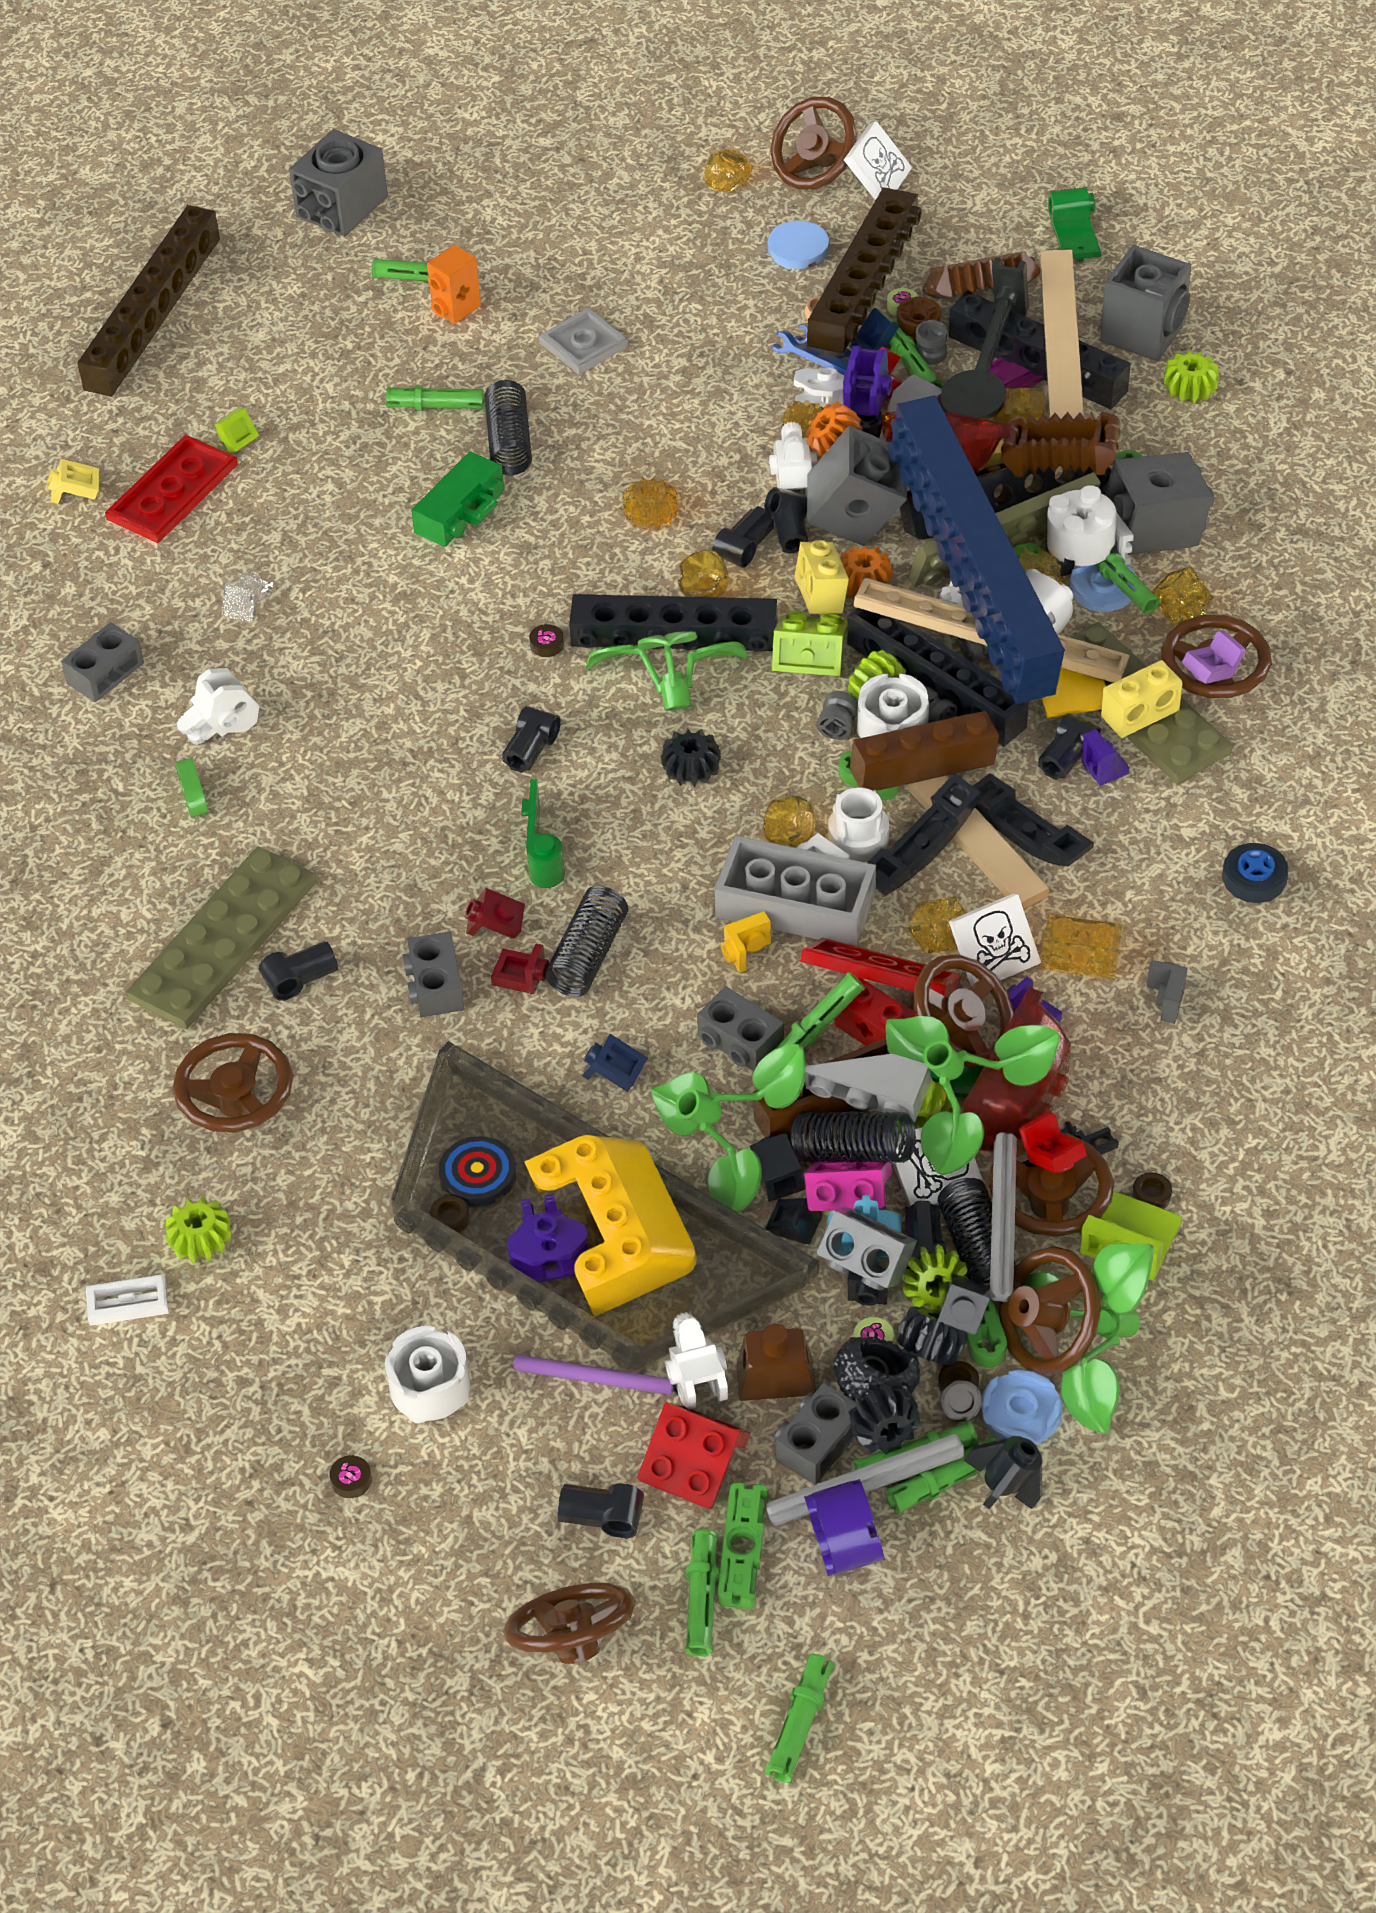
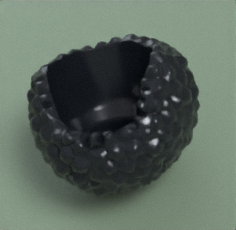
[833,1337,920,1401]

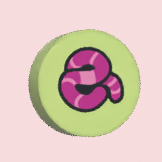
[887,288,918,316]
[854,1317,894,1344]

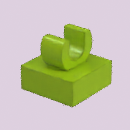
[214,407,259,452]

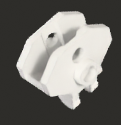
[794,368,844,420]
[769,421,817,497]
[177,668,259,745]
[665,1312,728,1410]

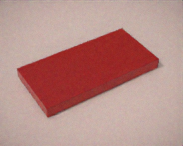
[105,434,238,543]
[800,937,962,997]

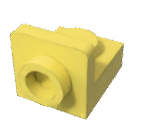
[47,459,99,504]

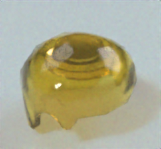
[703,149,752,193]
[677,550,729,597]
[763,794,816,848]

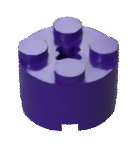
[804,1479,885,1576]

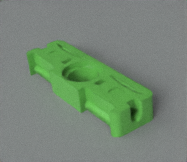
[718,1482,767,1609]

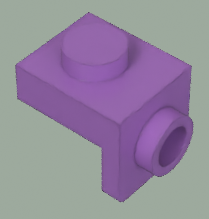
[1182,630,1245,684]

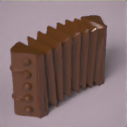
[922,251,1040,299]
[1001,411,1121,477]

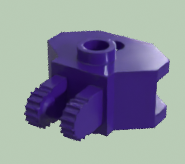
[843,346,892,417]
[507,1194,588,1283]

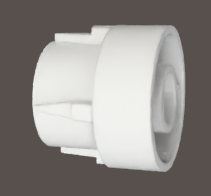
[828,788,889,862]

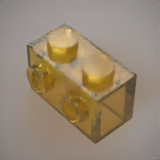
[1041,914,1122,980]

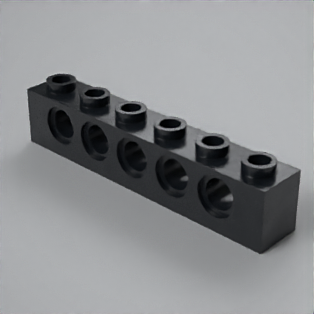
[949,291,1131,410]
[900,461,1090,540]
[569,594,777,652]
[847,608,1029,747]

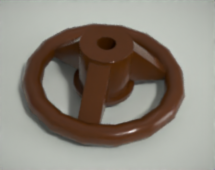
[770,97,857,190]
[1161,615,1272,698]
[914,954,1015,1068]
[172,1033,294,1133]
[989,1133,1114,1237]
[999,1246,1101,1376]
[503,1583,636,1664]

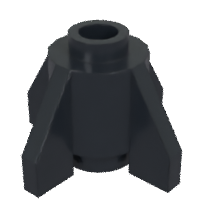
[964,1436,1042,1509]

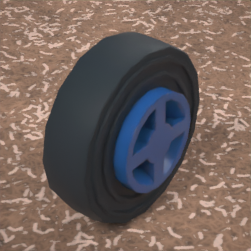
[1222,843,1288,903]

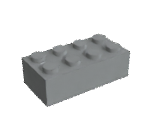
[714,835,876,946]

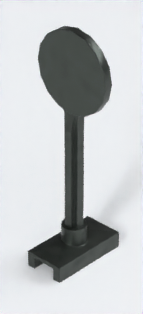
[941,258,1029,423]

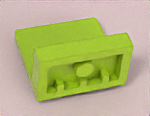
[772,611,847,677]
[1080,1191,1182,1281]

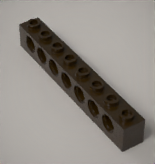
[807,187,922,354]
[77,205,220,397]

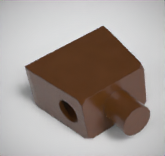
[737,1324,816,1401]

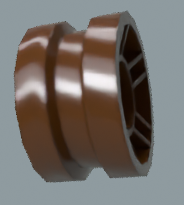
[897,297,941,344]

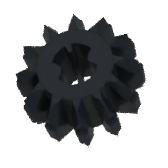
[661,727,721,788]
[897,1306,967,1365]
[848,1383,921,1455]

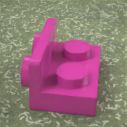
[804,1161,892,1211]

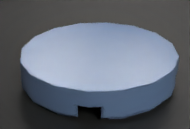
[767,221,829,269]
[1069,561,1137,612]
[981,1369,1063,1444]

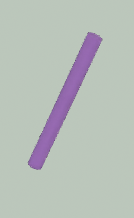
[514,1354,674,1395]

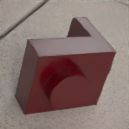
[464,888,525,939]
[491,943,549,994]

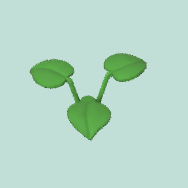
[586,632,747,711]
[886,1016,1060,1175]
[651,1044,805,1217]
[1023,1243,1154,1433]

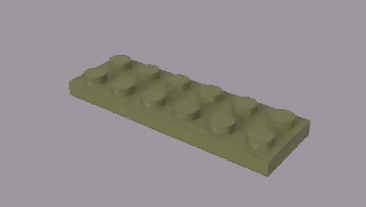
[907,472,1100,587]
[1070,622,1233,785]
[126,846,317,1030]

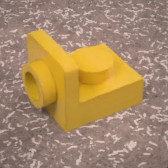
[721,911,771,973]

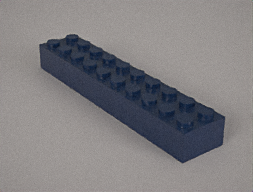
[888,395,1065,704]

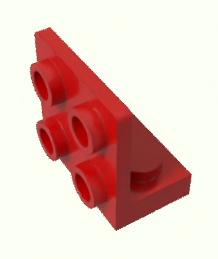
[637,1402,751,1509]

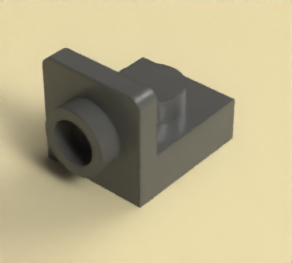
[1147,960,1188,1024]

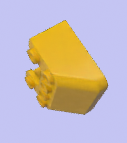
[524,1135,697,1317]

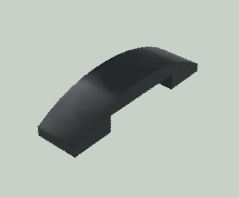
[867,773,982,895]
[973,773,1094,867]

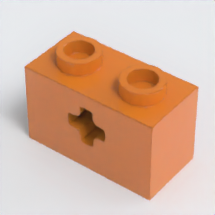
[427,244,481,324]

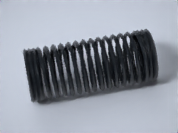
[484,380,532,475]
[545,886,629,997]
[791,1111,916,1163]
[937,1178,1016,1301]

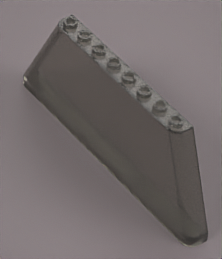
[391,1041,819,1370]

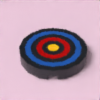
[439,1136,516,1207]

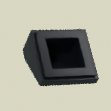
[764,1198,822,1245]

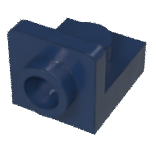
[848,307,900,351]
[582,1034,648,1092]

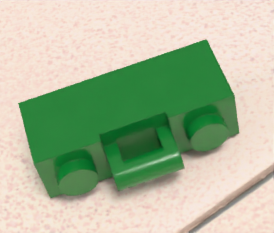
[411,451,505,547]

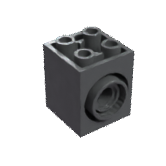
[289,129,388,237]
[1100,245,1192,361]
[807,426,907,546]
[1105,452,1214,555]

